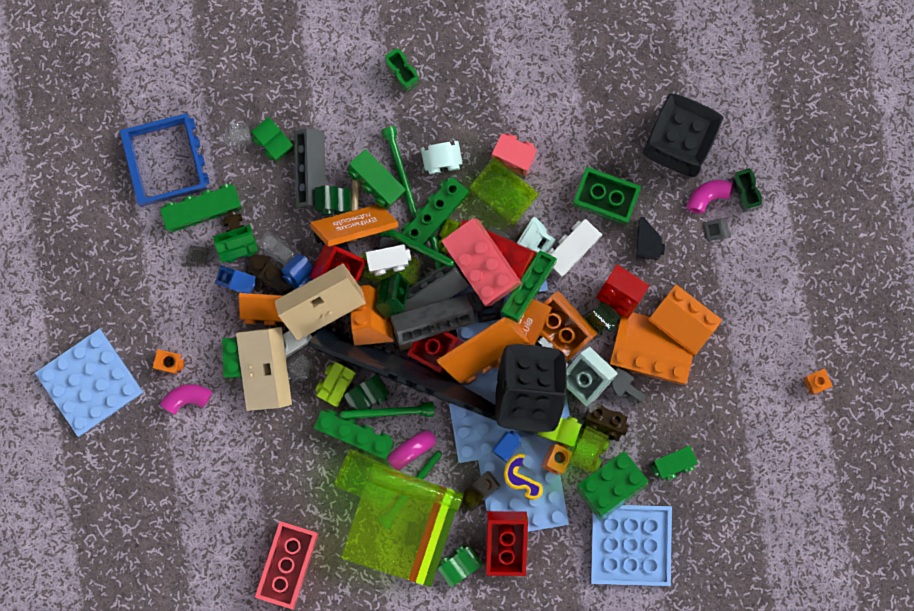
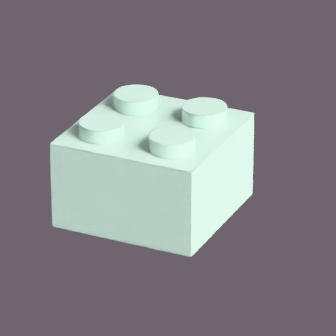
[567,347,618,407]

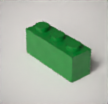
[347,149,406,210]

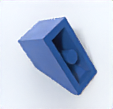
[215,265,256,294]

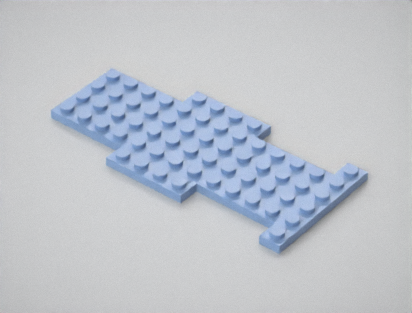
[449,280,570,532]

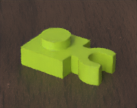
[438,218,461,254]

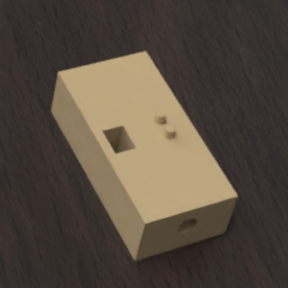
[275,264,366,340]
[236,327,292,411]

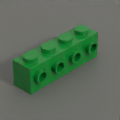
[401,176,469,252]
[314,409,395,460]

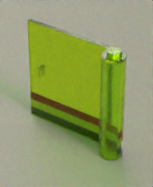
[341,464,463,587]

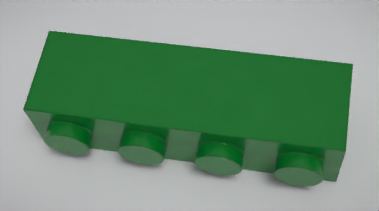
[160,184,243,233]

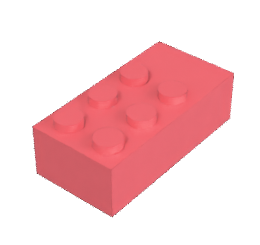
[442,218,522,306]
[255,521,319,610]

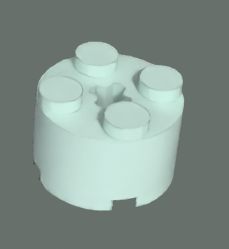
[421,141,463,175]

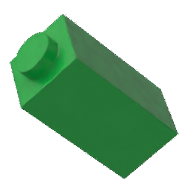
[651,445,698,481]

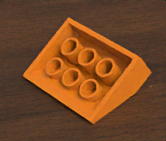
[609,312,693,386]
[437,318,530,385]

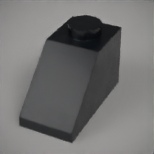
[636,217,665,260]

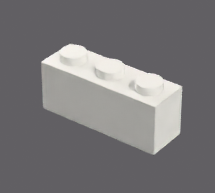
[547,219,602,278]

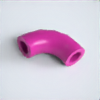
[686,179,734,214]
[159,384,213,415]
[388,430,436,470]

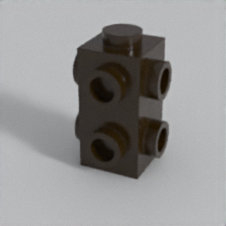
[582,403,629,441]

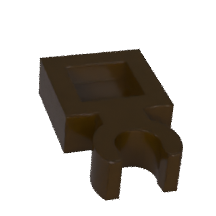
[248,254,271,289]

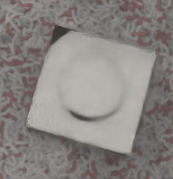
[186,245,210,268]

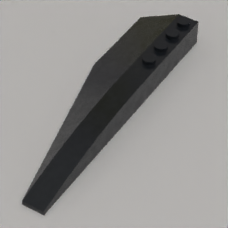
[307,326,534,436]

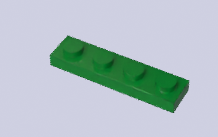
[501,250,557,323]

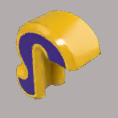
[503,454,543,500]

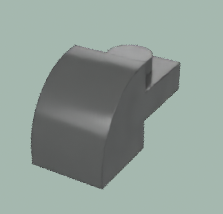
[611,367,646,403]

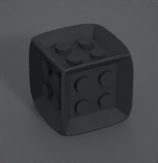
[642,93,724,177]
[495,344,567,432]

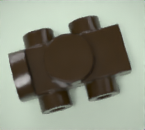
[222,211,245,232]

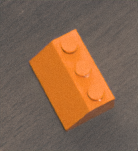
[648,284,722,356]
[351,285,393,346]
[540,291,598,362]
[239,293,287,327]

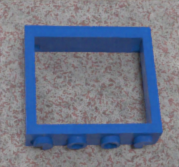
[120,113,210,207]

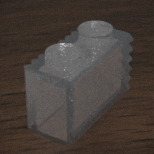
[257,230,300,266]

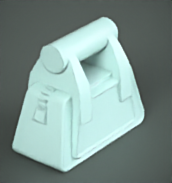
[517,217,556,254]

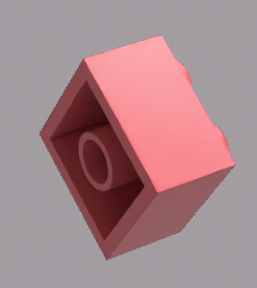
[491,133,537,177]

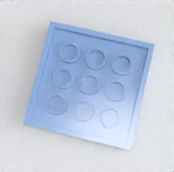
[35,328,144,437]
[591,505,672,586]

